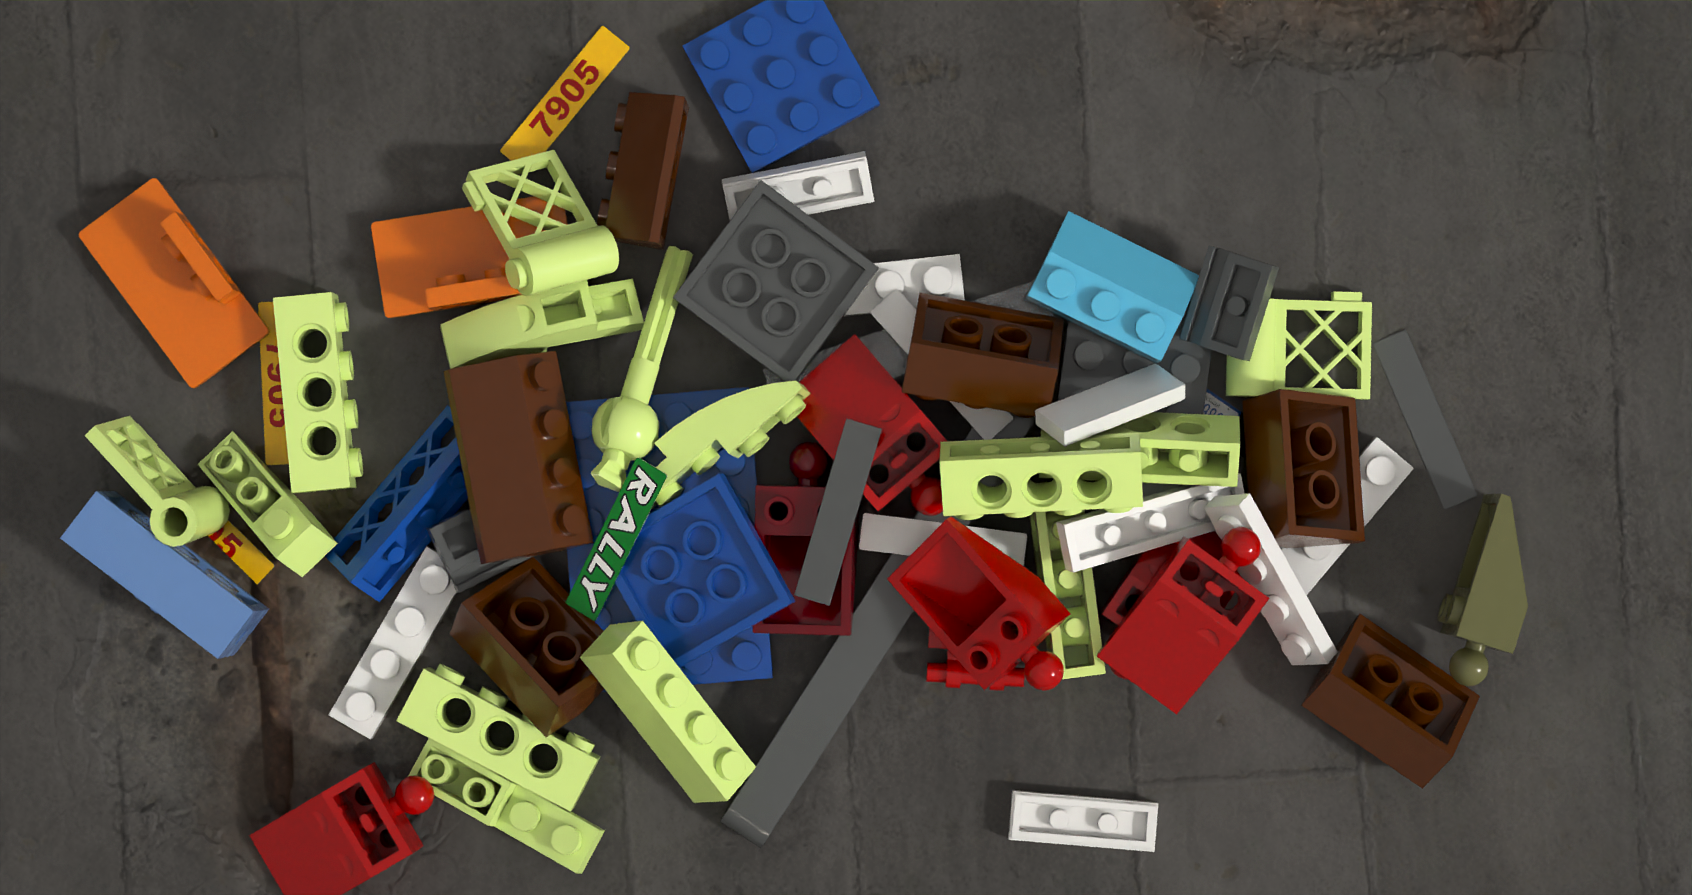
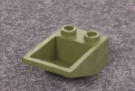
[1437,494,1528,686]

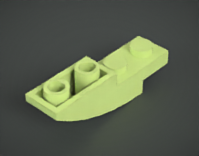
[440,278,644,369]
[651,381,811,509]
[409,738,605,874]

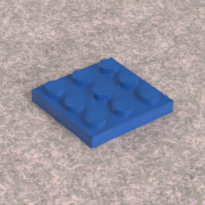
[682,0,880,173]
[615,473,796,668]

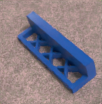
[325,405,468,602]

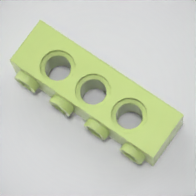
[273,292,363,493]
[1039,412,1240,487]
[940,432,1143,520]
[1029,482,1106,679]
[396,663,601,812]

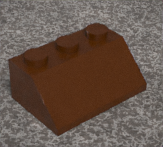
[597,92,689,250]
[902,292,1064,418]
[1242,389,1365,548]
[450,556,604,737]
[1301,614,1480,789]

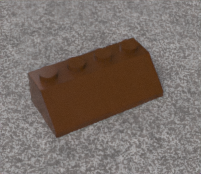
[443,351,594,564]

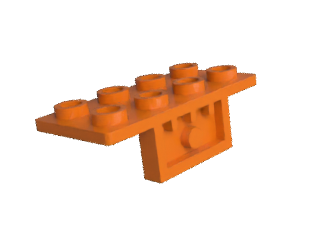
[79,178,270,388]
[371,196,568,318]

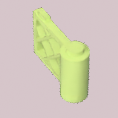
[462,150,619,296]
[1226,291,1372,400]
[85,416,230,547]

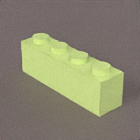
[580,620,756,803]

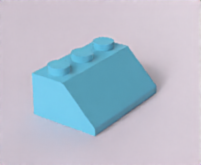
[1025,211,1199,364]

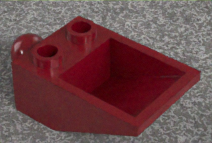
[753,442,859,636]

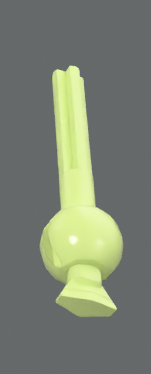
[591,246,693,492]

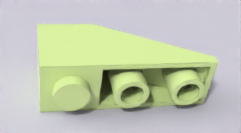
[198,431,338,577]

